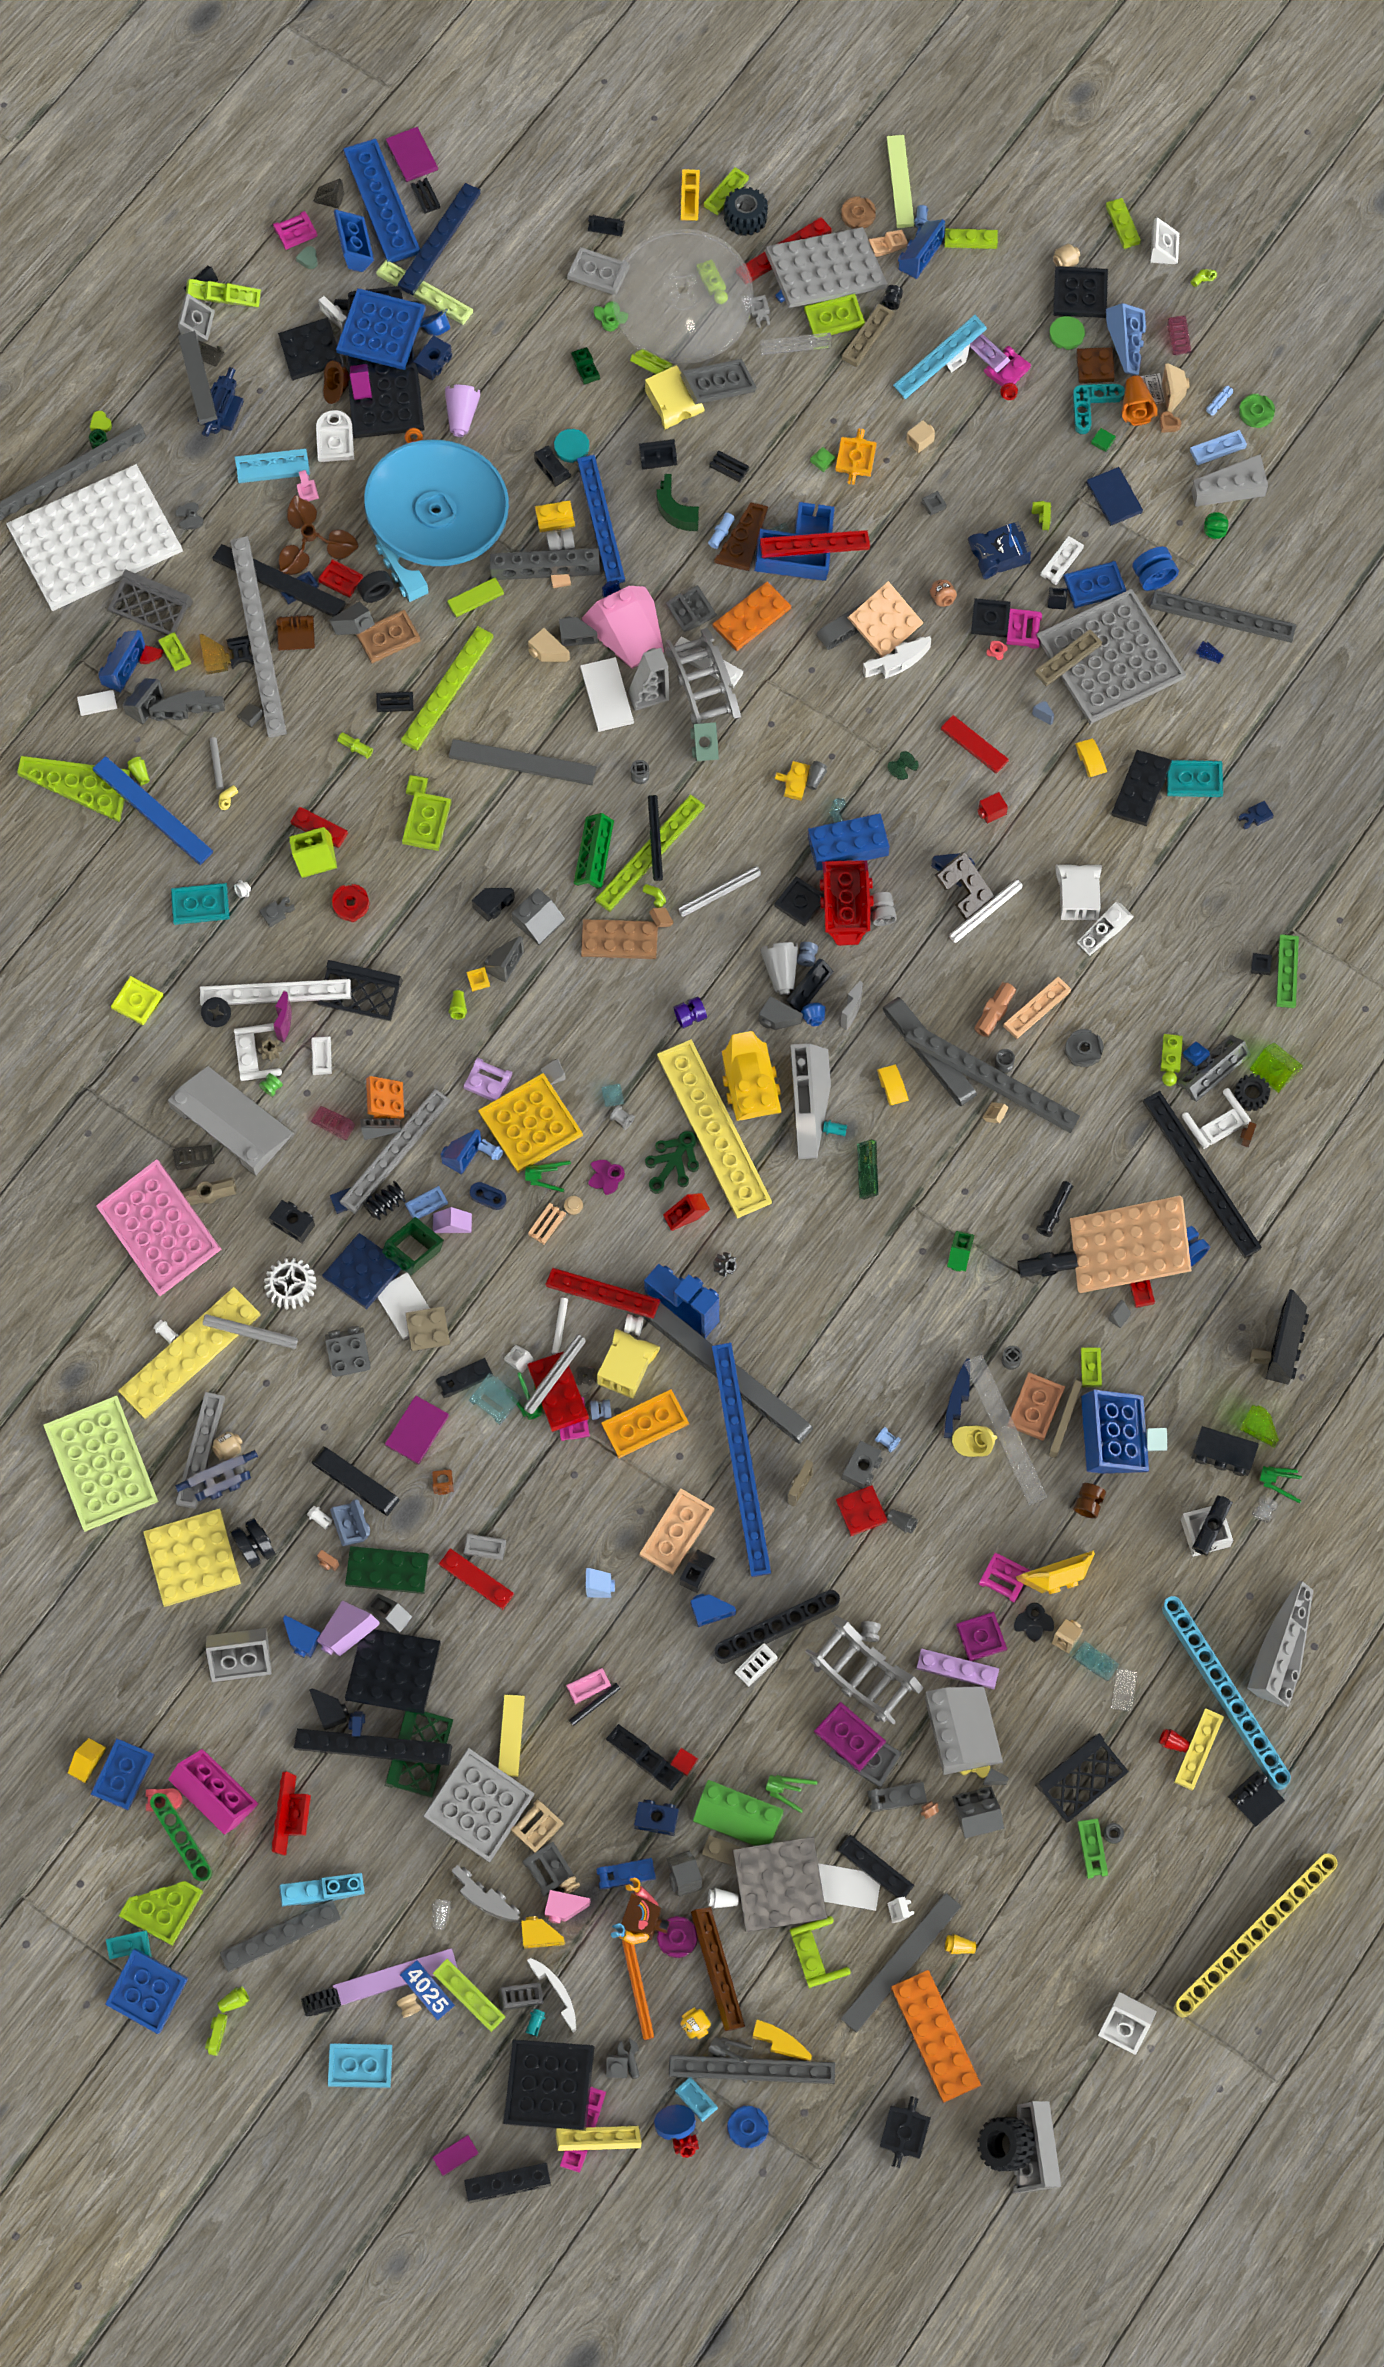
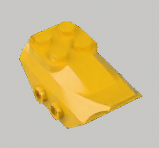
[722,1031,781,1121]

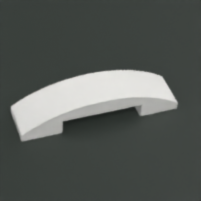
[527,1958,576,2032]

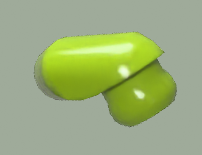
[1190,269,1217,287]
[643,884,666,908]

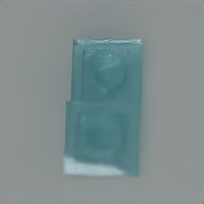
[1073,1641,1119,1681]

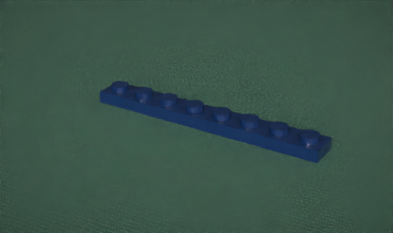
[397,183,481,295]

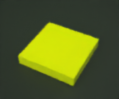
[111,976,163,1025]

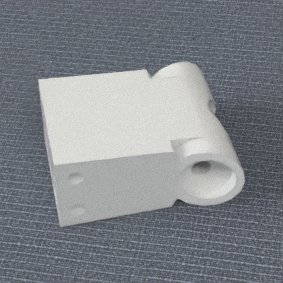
[1056,865,1102,920]

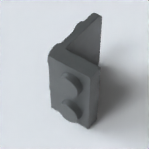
[325,1326,371,1377]

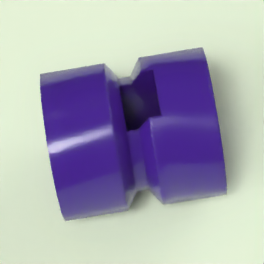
[673,996,707,1029]

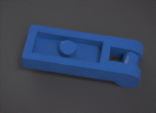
[596,1858,656,1890]

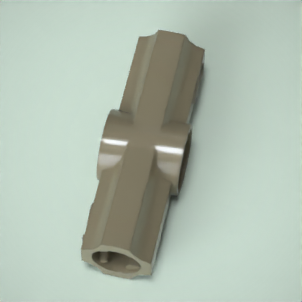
[180,1177,237,1206]

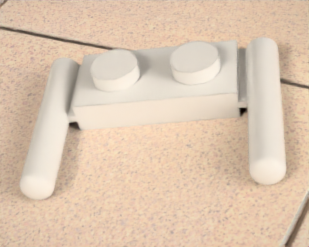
[234,1023,282,1081]
[1182,1088,1251,1149]

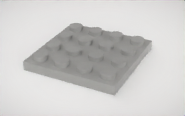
[422,1748,534,1862]

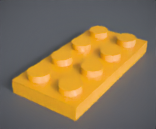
[601,1389,689,1458]

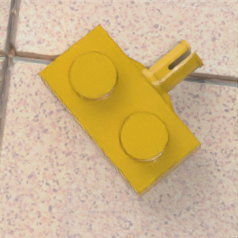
[775,761,810,801]

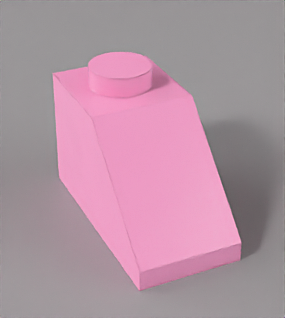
[545,1890,591,1924]

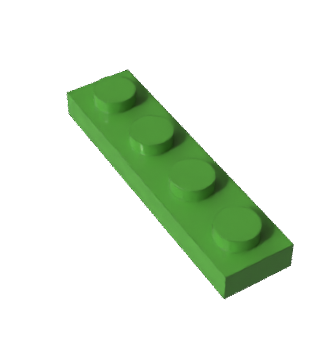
[1276,935,1299,1008]

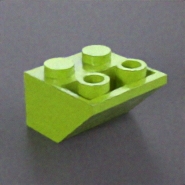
[289,827,337,878]

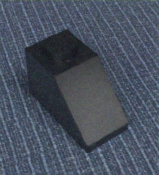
[309,1688,349,1730]

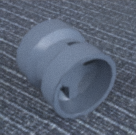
[797,942,818,967]
[590,1399,611,1420]

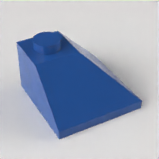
[441,1129,481,1175]

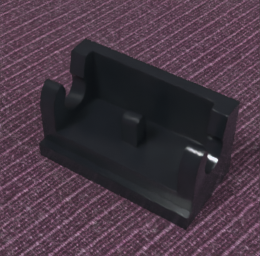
[639,439,677,470]
[534,445,571,487]

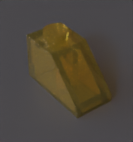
[199,634,231,675]

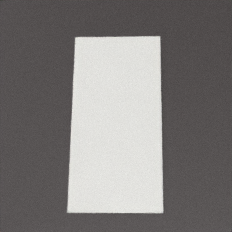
[818,1863,880,1911]

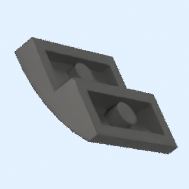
[666,585,717,632]

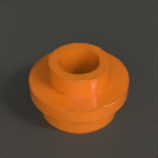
[405,428,423,444]

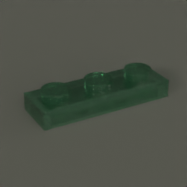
[857,1139,879,1200]

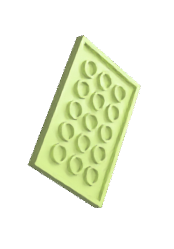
[44,1396,158,1532]

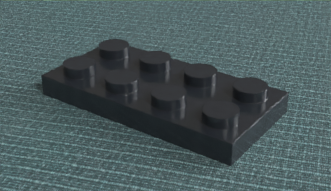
[1112,750,1172,826]

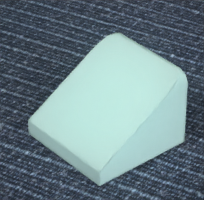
[1146,1428,1167,1451]

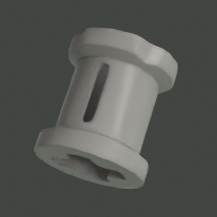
[610,1105,635,1130]

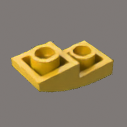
[1075,738,1107,778]
[877,1064,909,1106]

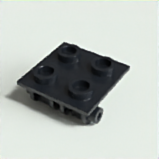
[1228,1770,1285,1827]

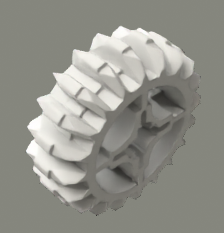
[264,1258,316,1309]

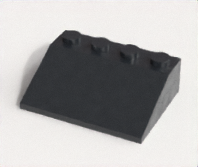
[1265,1289,1309,1385]

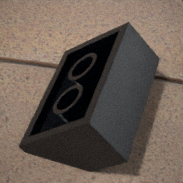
[1191,1426,1259,1476]

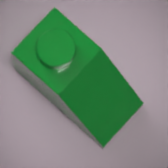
[947,1231,975,1272]

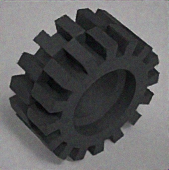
[1234,1074,1270,1111]
[301,1988,341,2016]

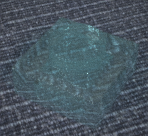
[602,1084,624,1107]

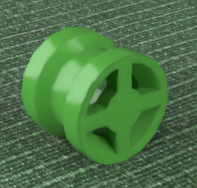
[259,1073,283,1097]

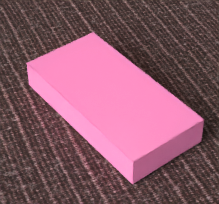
[566,1668,611,1704]

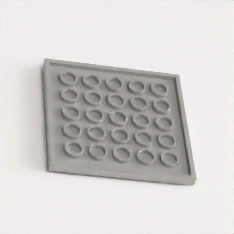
[1037,589,1186,724]

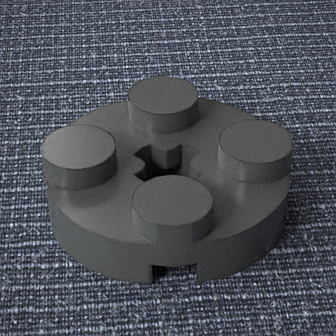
[1065,1029,1104,1067]

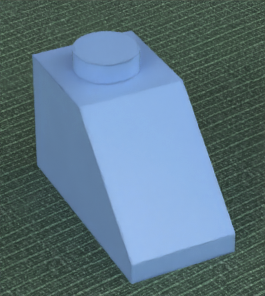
[586,1568,615,1598]

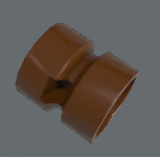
[1073,1483,1106,1519]

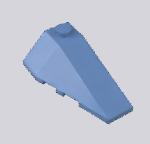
[1106,303,1146,376]

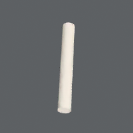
[552,1298,568,1355]

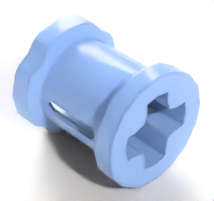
[875,1427,901,1453]

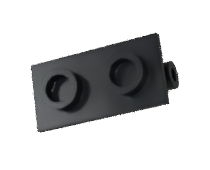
[588,214,625,237]

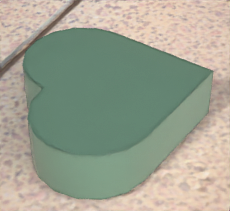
[296,246,318,269]

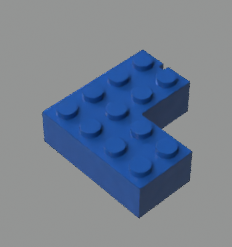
[754,502,835,581]
[644,1264,719,1338]

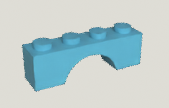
[375,537,429,602]

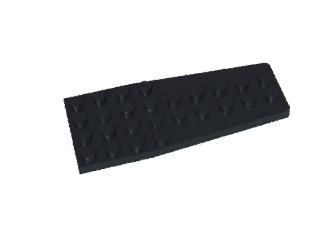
[348,286,425,439]

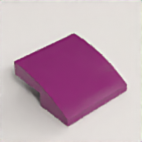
[273,991,292,1042]

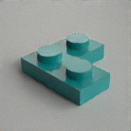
[106,1930,152,1960]

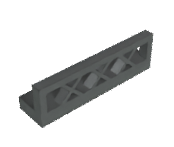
[1176,1035,1251,1102]

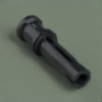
[1036,1181,1074,1237]

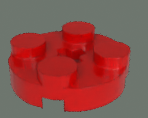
[332,884,370,922]

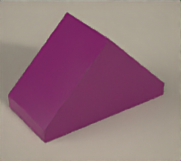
[350,364,372,400]

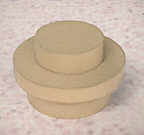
[564,1196,583,1215]

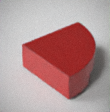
[140,645,164,664]

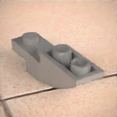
[451,1865,521,1923]

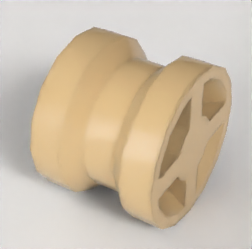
[396,1993,422,2018]

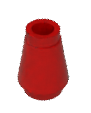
[1158,1728,1190,1753]

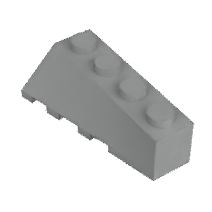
[1014,2101,1061,2194]

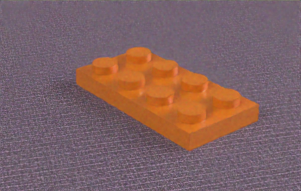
[713,581,791,652]

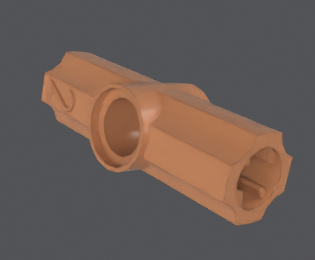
[974,982,1016,1037]

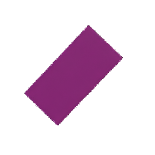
[432,2135,479,2176]

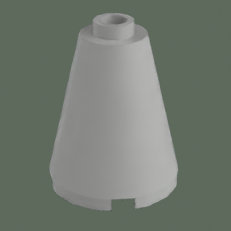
[760,942,798,996]

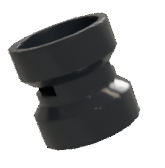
[882,285,903,310]

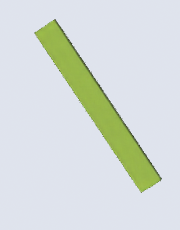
[595,794,705,912]

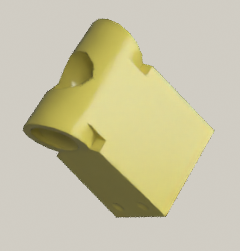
[645,365,704,430]
[597,1329,660,1399]

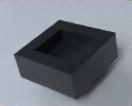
[1251,953,1272,975]

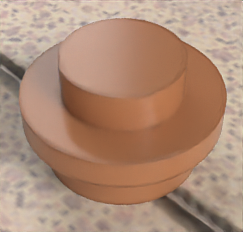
[920,1801,939,1819]

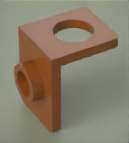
[432,1469,454,1495]

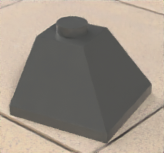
[484,936,524,983]

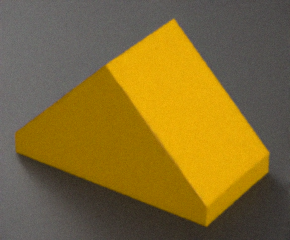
[68,1738,107,1783]

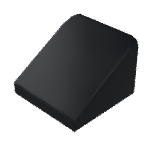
[1048,587,1067,610]

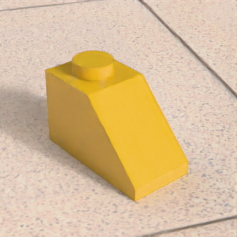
[521,1916,565,1949]

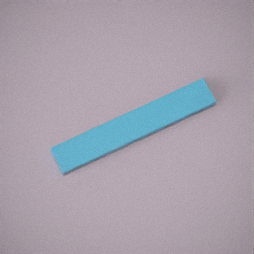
[893,315,987,399]

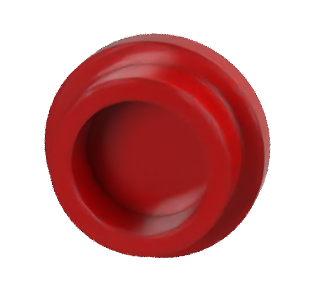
[1000,383,1018,400]

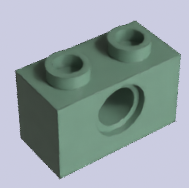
[690,722,719,761]

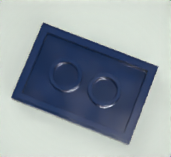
[1086,467,1143,526]

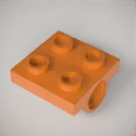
[366,1076,404,1120]

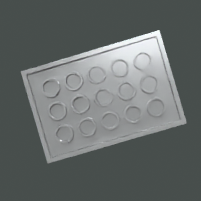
[765,227,887,308]

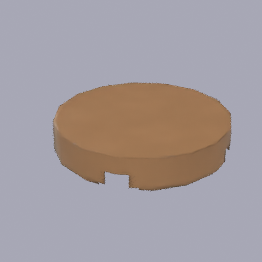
[841,196,876,229]

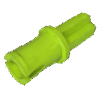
[337,732,373,759]

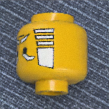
[680,2007,711,2040]

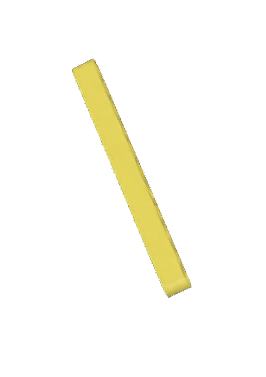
[1174,1854,1338,2018]

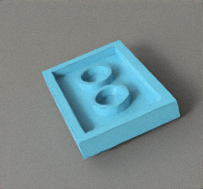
[328,2044,393,2088]

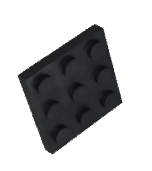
[1053,266,1108,318]
[278,317,343,381]

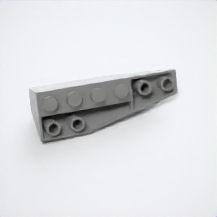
[790,1043,831,1159]
[1247,1581,1313,1707]

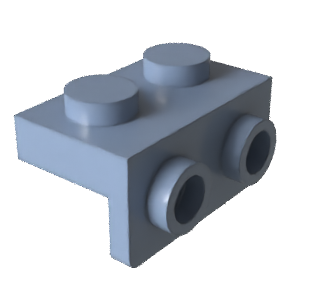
[330,1499,370,1546]

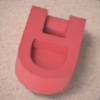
[146,1788,183,1811]

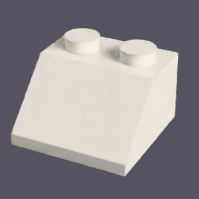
[1098,1992,1157,2055]

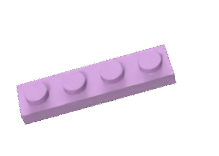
[916,1649,999,1689]

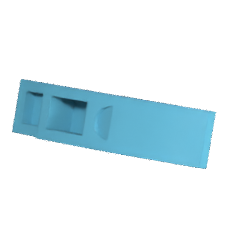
[279,1873,365,1906]

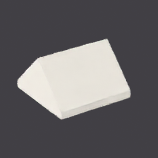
[1150,217,1179,264]

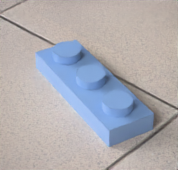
[1190,430,1247,465]

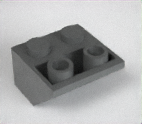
[952,1787,1004,1838]

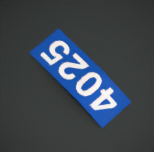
[400,1960,455,2020]

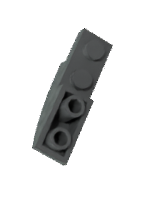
[149,690,225,721]

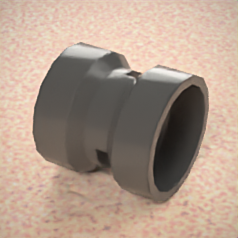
[631,760,649,784]
[995,1049,1015,1073]
[1002,1345,1022,1370]

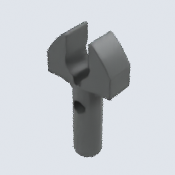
[617,2038,640,2079]

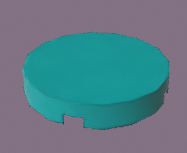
[554,429,590,463]

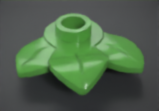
[594,301,628,332]

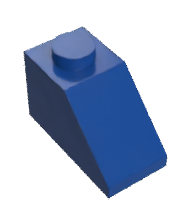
[690,1594,736,1627]
[283,1615,321,1658]

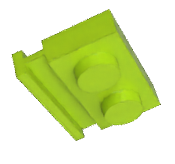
[630,349,673,374]

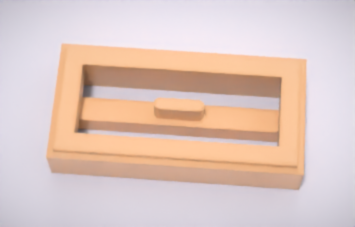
[528,1203,566,1245]

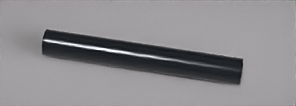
[569,1683,621,1726]

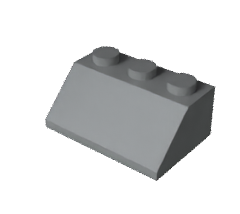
[206,1628,272,1682]

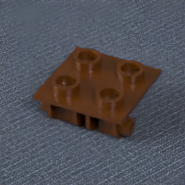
[276,615,315,651]

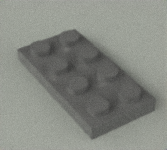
[680,359,757,405]

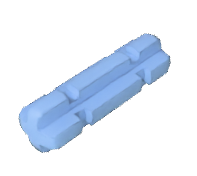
[1206,386,1233,415]

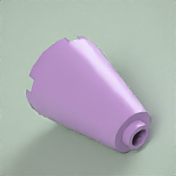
[445,385,481,437]

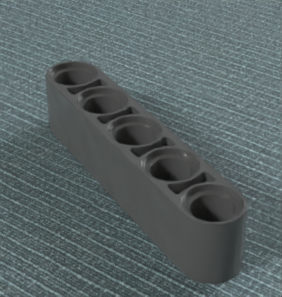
[817,601,865,650]

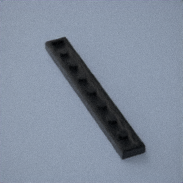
[212,544,346,617]

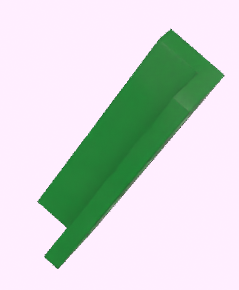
[573,813,614,888]

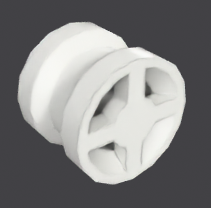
[624,1314,644,1336]

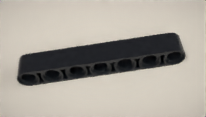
[714,1590,840,1664]

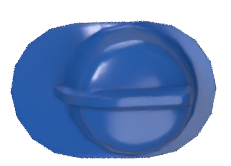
[419,309,450,336]

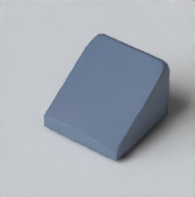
[1032,701,1054,725]

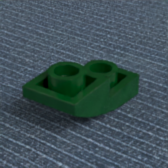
[571,347,600,385]

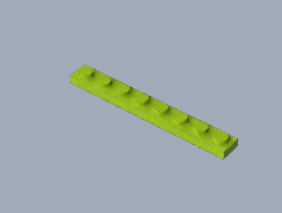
[401,626,494,751]

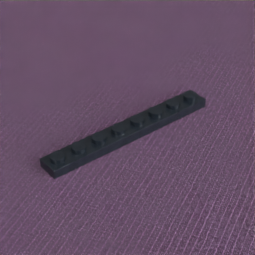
[294,1728,452,1766]

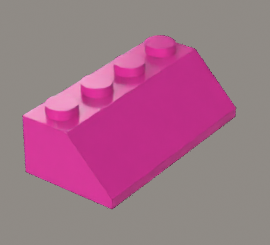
[168,1749,258,1835]

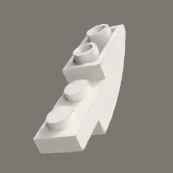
[863,636,931,679]

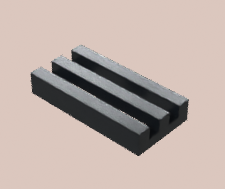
[411,178,440,214]
[709,450,749,482]
[376,692,414,712]

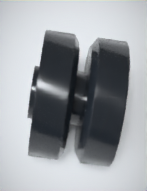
[230,1517,276,1569]

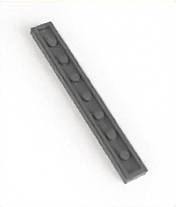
[1150,590,1297,643]
[449,739,597,786]
[841,1893,962,2033]
[668,2055,835,2084]

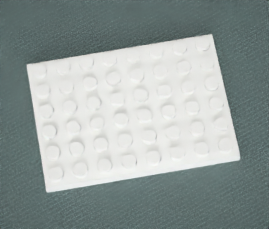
[6,464,183,611]

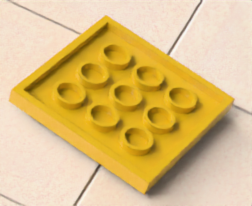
[478,1073,583,1173]

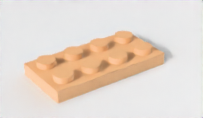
[639,1489,714,1575]

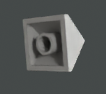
[178,293,215,342]

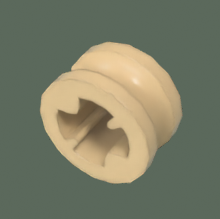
[560,1876,580,1894]

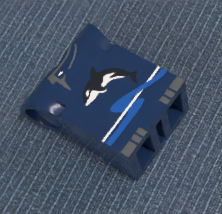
[967,521,1031,580]

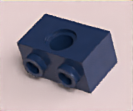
[414,336,452,381]
[634,1800,679,1836]

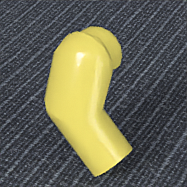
[218,785,239,810]

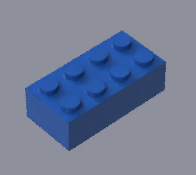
[808,813,889,871]

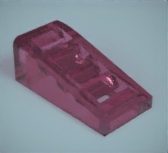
[1167,316,1191,355]
[311,1106,355,1141]

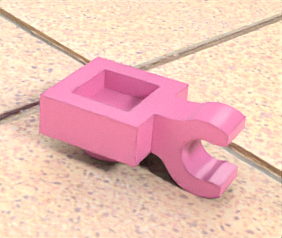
[297,470,319,501]

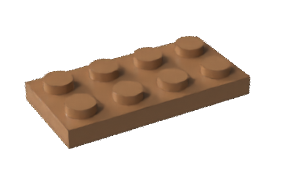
[581,919,658,959]

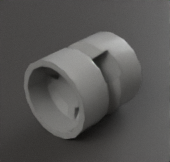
[546,528,575,551]
[870,892,897,926]

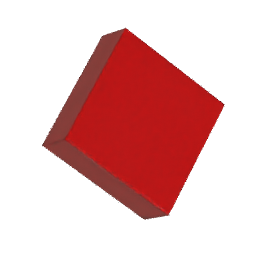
[671,1748,698,1776]

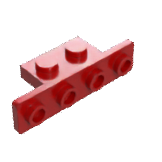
[272,1772,311,1855]

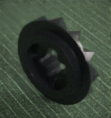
[201,997,231,1027]

